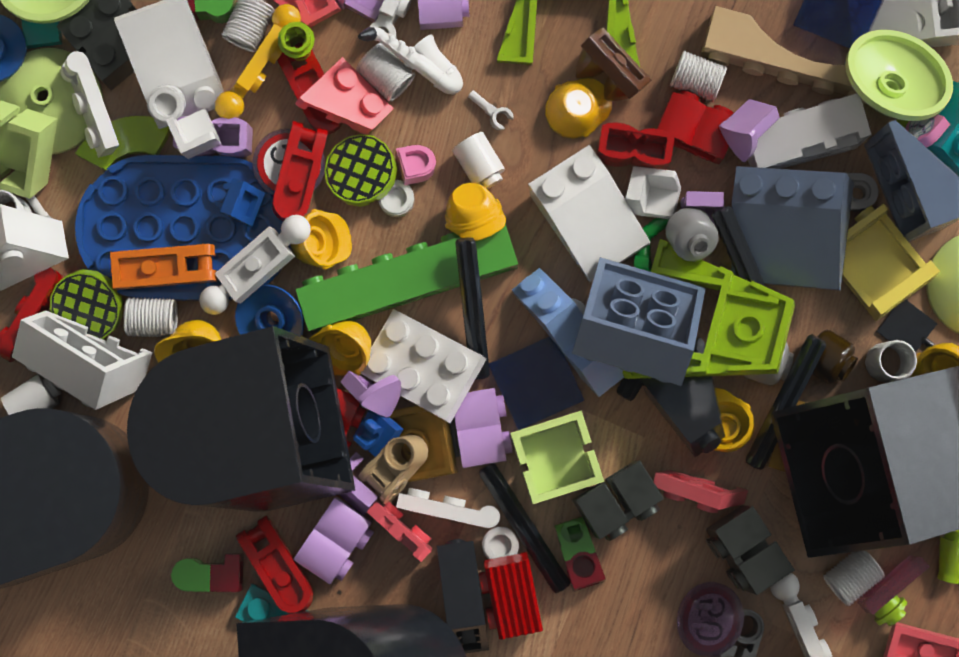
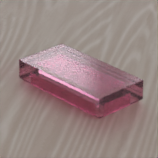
[857,555,930,614]

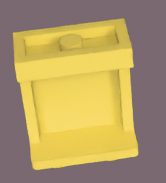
[842,204,940,321]

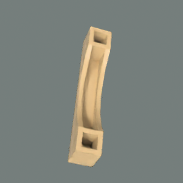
[700,6,866,104]

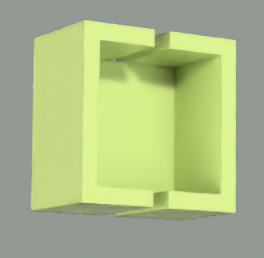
[0,100,58,199]
[510,410,604,504]

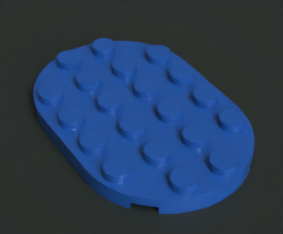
[75,155,291,301]

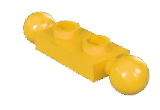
[215,4,301,119]

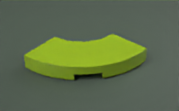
[75,116,171,171]

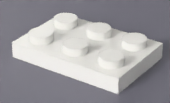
[361,309,486,423]

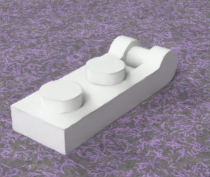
[60,51,119,158]
[396,488,500,528]

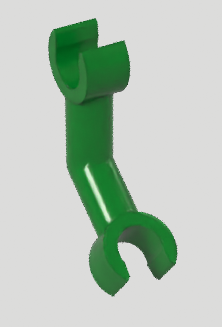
[634,218,669,272]

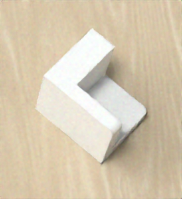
[166,108,222,159]
[625,166,681,219]

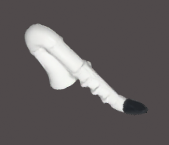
[358,27,463,95]

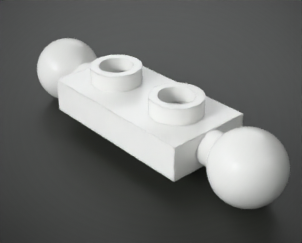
[199,215,311,315]
[770,573,833,657]

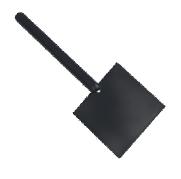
[876,300,937,352]

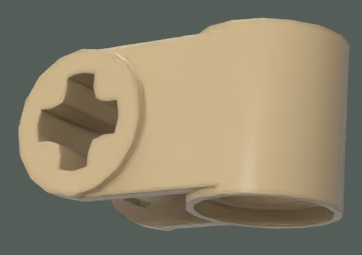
[358,435,428,504]

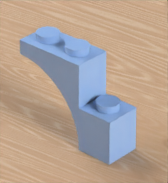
[512,268,624,397]

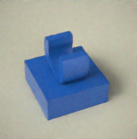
[216,178,265,227]
[353,410,404,457]

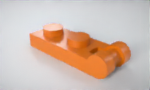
[110,244,217,290]

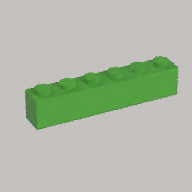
[295,224,518,334]

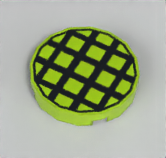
[324,134,397,207]
[50,269,124,339]

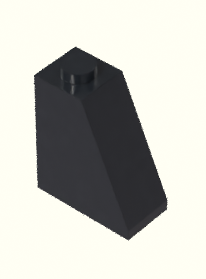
[640,338,725,457]
[437,539,489,654]

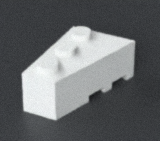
[748,93,871,169]
[0,204,69,291]
[12,310,153,410]

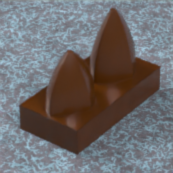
[576,27,652,101]

